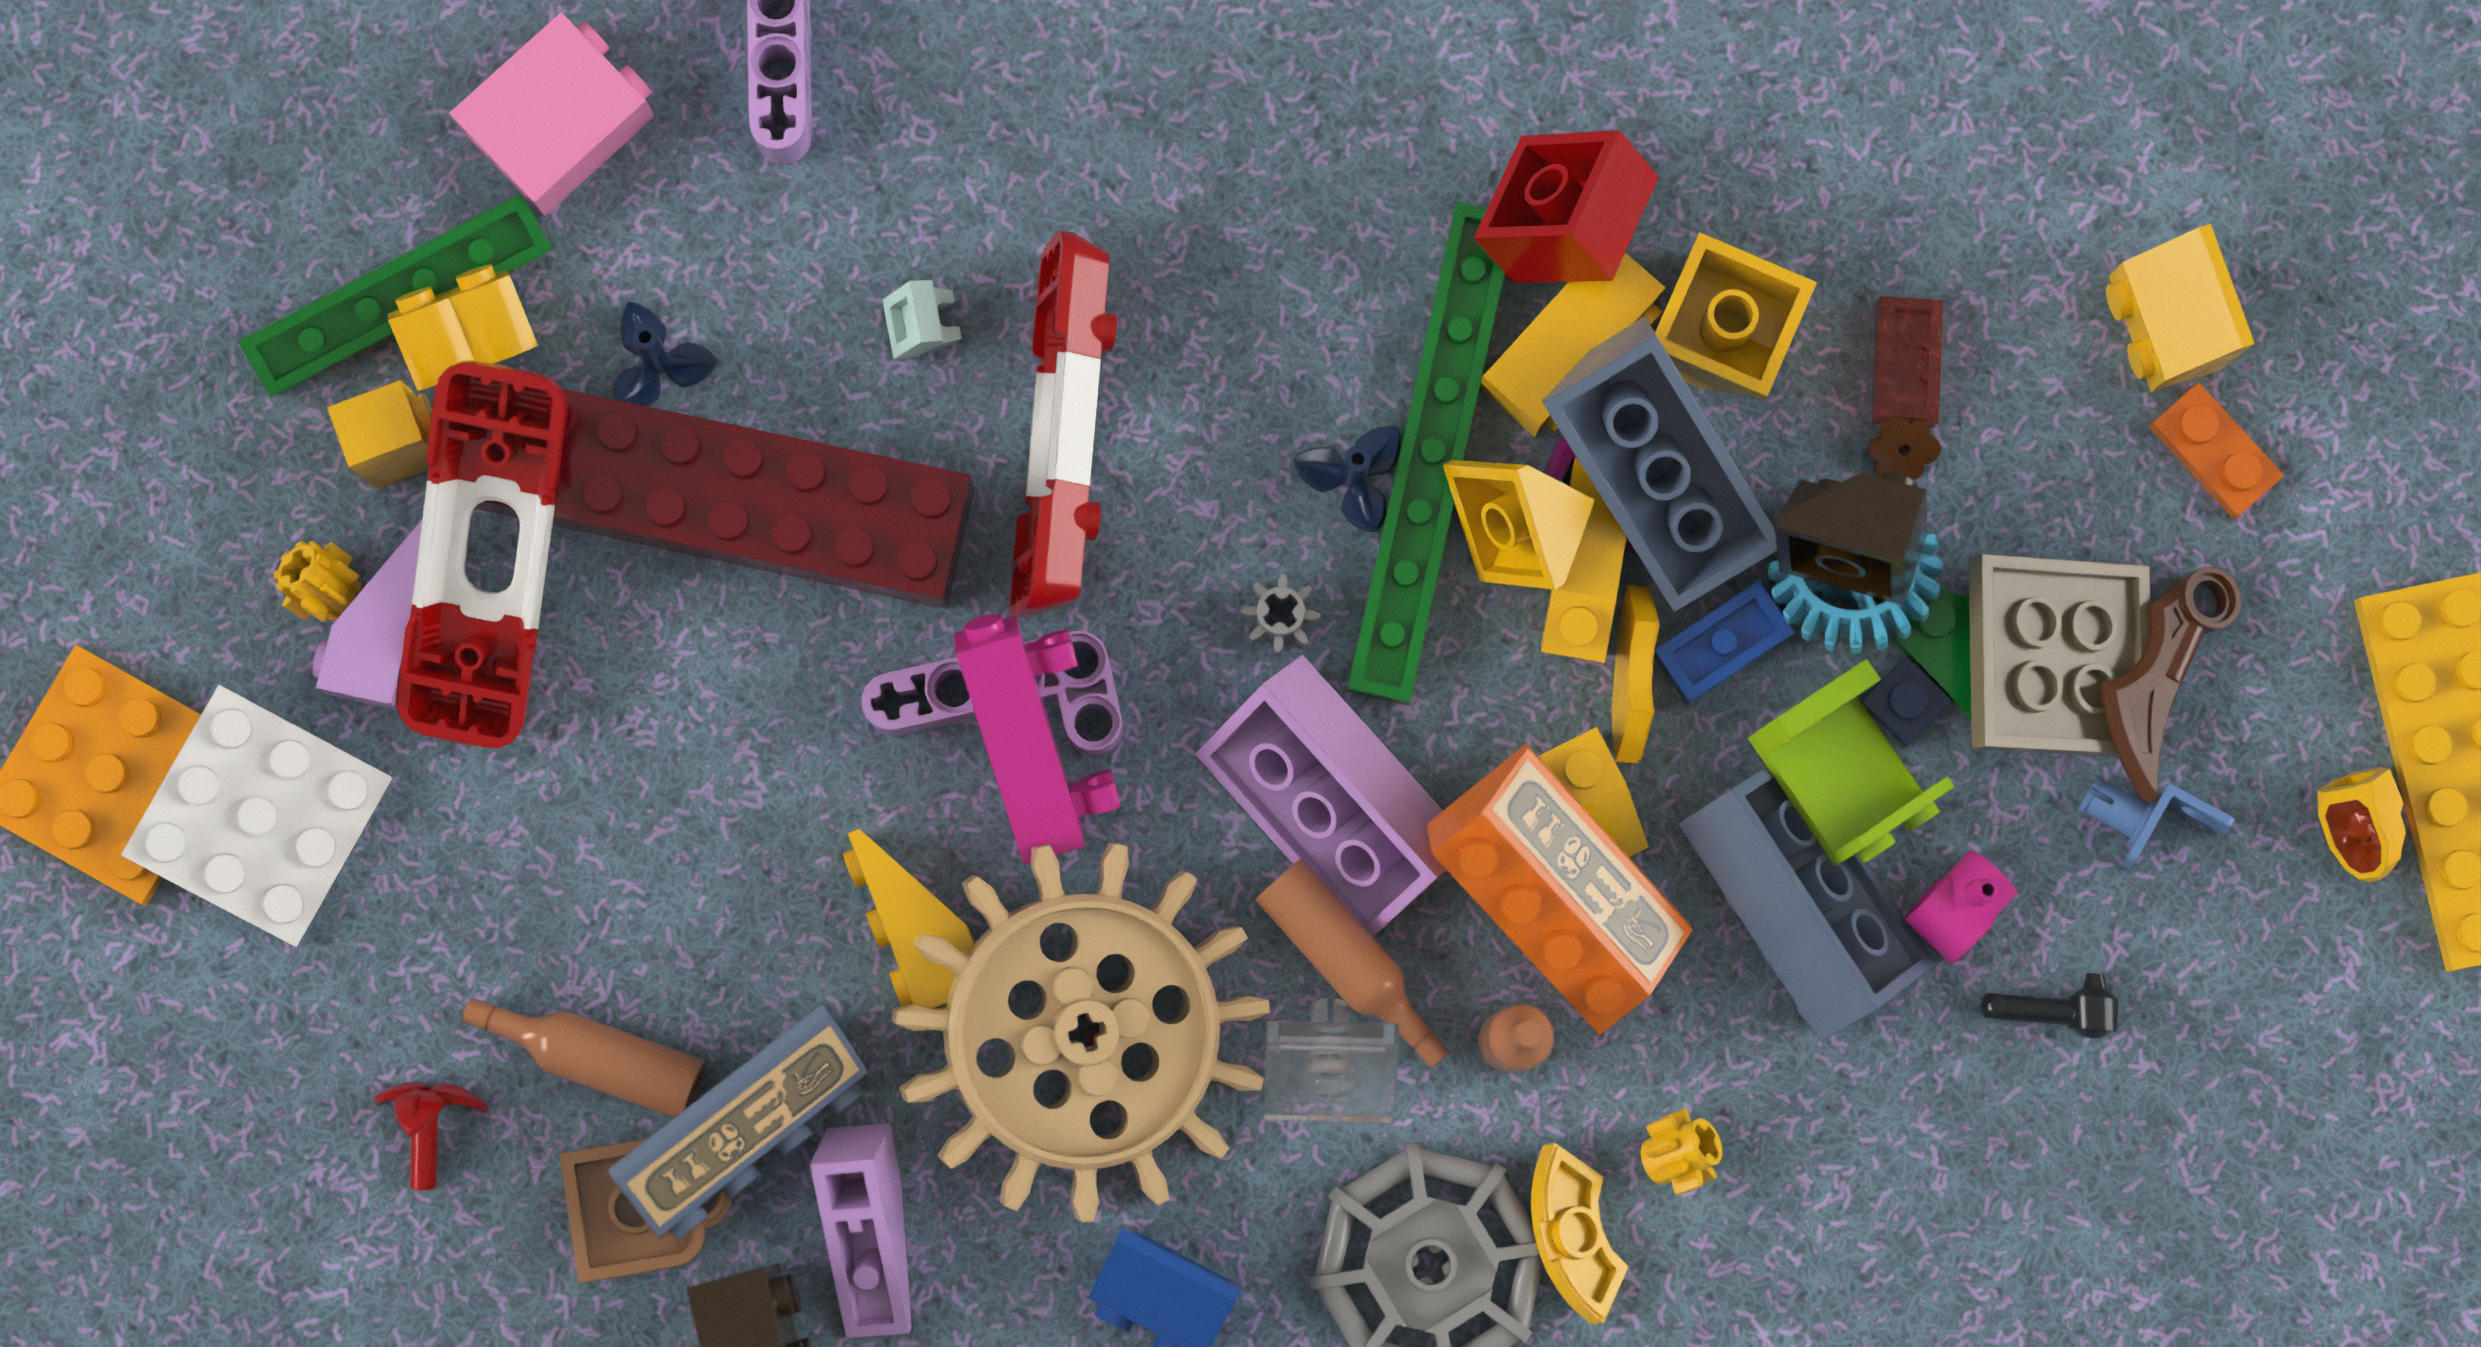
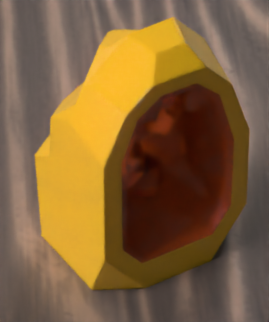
[2317,767,2406,882]

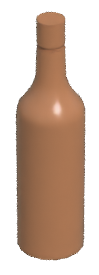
[1255,858,1450,1068]
[462,998,707,1118]
[1478,1004,1554,1073]

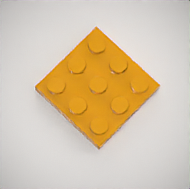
[0,645,201,906]

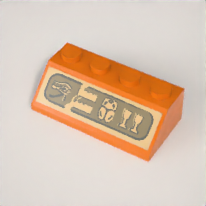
[1426,743,1693,1035]

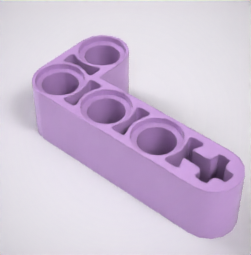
[747,0,812,165]
[862,631,1123,756]

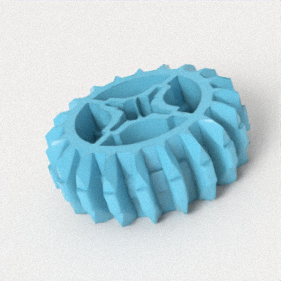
[1768,534,1943,656]

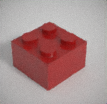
[1474,130,1659,283]

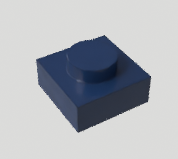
[1860,656,1952,747]

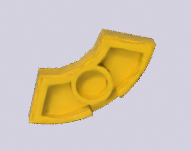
[1611,584,1660,764]
[1531,1143,1628,1325]

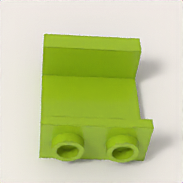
[1748,659,1955,866]

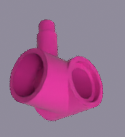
[1903,850,2017,964]

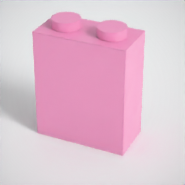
[449,12,655,217]

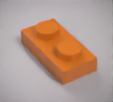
[2148,382,2285,520]

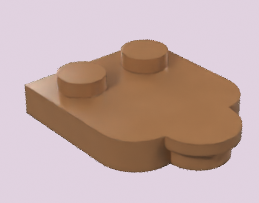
[559,1139,732,1284]

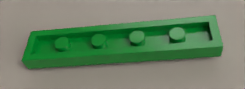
[238,192,552,397]

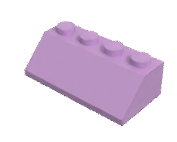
[1195,655,1447,937]

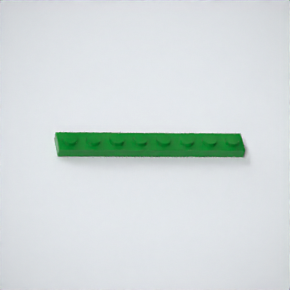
[1347,202,1505,706]

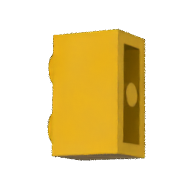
[327,380,433,489]

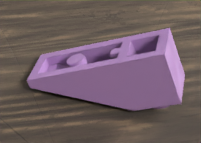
[313,520,422,711]
[810,1123,912,1338]

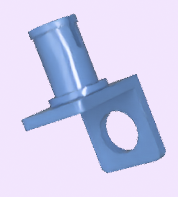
[2078,775,2235,871]

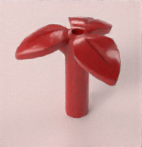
[374,1082,487,1190]

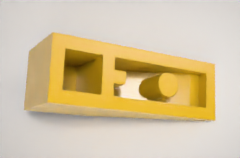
[1541,457,1627,663]

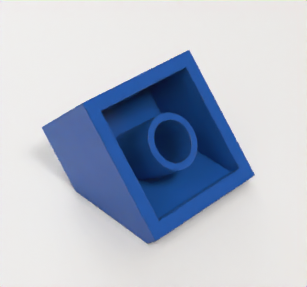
[1088,1226,1241,1347]

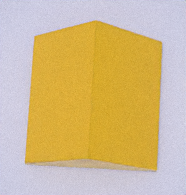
[1443,460,1595,590]

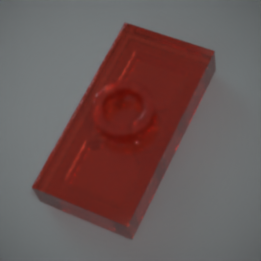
[1871,296,1943,428]

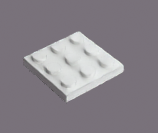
[121,685,393,947]

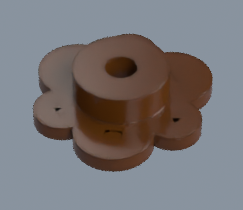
[1867,416,1941,480]

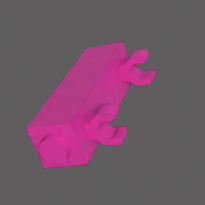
[954,614,1121,865]

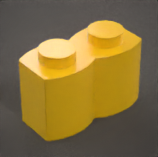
[388,264,538,391]

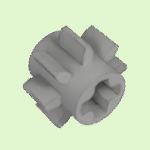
[1241,573,1320,656]

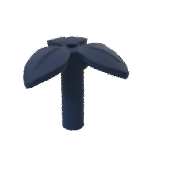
[613,302,717,406]
[1294,426,1401,533]

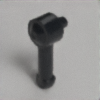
[1980,973,2119,1039]

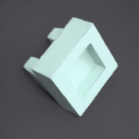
[882,280,962,360]

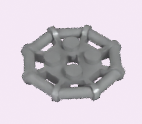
[1308,1142,1544,1347]

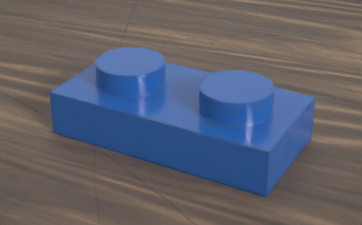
[1654,580,1795,705]

